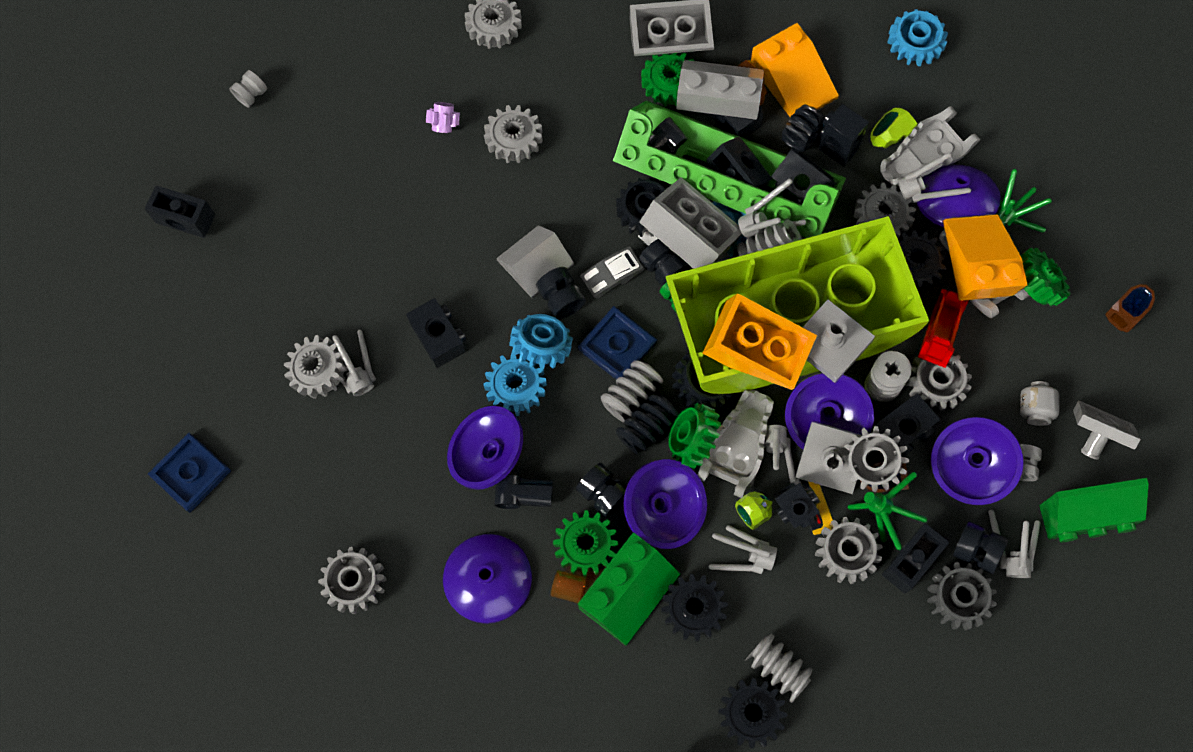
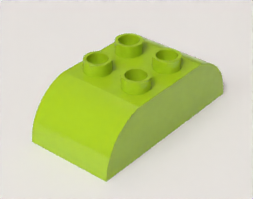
[666,216,929,394]

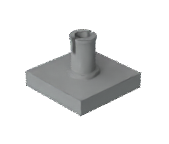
[802,300,875,383]
[1073,400,1141,460]
[795,421,863,494]

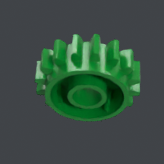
[641,52,694,106]
[1020,247,1071,306]
[669,403,721,469]
[553,510,618,577]

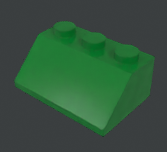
[1039,478,1149,543]
[578,532,680,646]

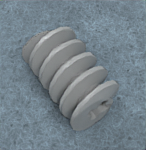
[737,219,802,256]
[865,351,911,402]
[601,360,664,422]
[744,634,812,703]

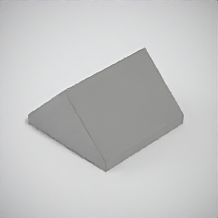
[497,225,574,298]

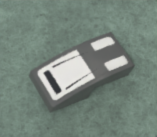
[580,246,645,299]

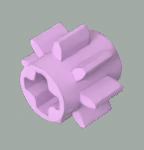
[426,102,460,133]

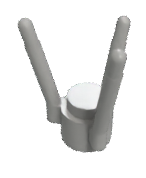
[897,152,971,203]
[738,179,806,238]
[333,330,376,397]
[750,425,796,487]
[988,510,1041,578]
[709,525,777,574]

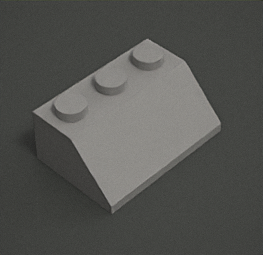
[630,0,714,56]
[677,60,764,120]
[639,177,742,269]

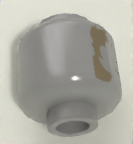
[1020,381,1060,426]

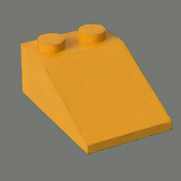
[751,23,839,117]
[943,214,1027,301]
[702,293,817,390]

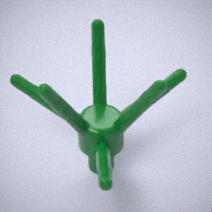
[996,169,1052,232]
[847,472,927,550]

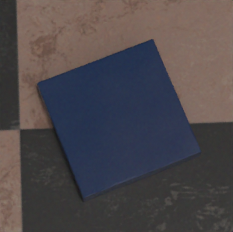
[578,306,657,380]
[148,432,231,513]

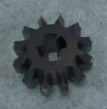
[782,104,825,152]

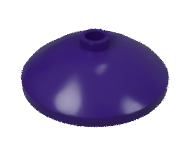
[917,165,1001,227]
[785,372,874,449]
[447,406,523,490]
[931,417,1023,505]
[624,459,707,549]
[443,534,532,624]

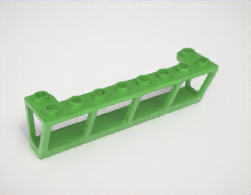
[613,101,846,238]

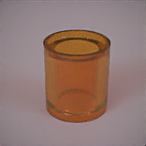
[551,570,587,604]

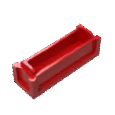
[918,289,969,368]

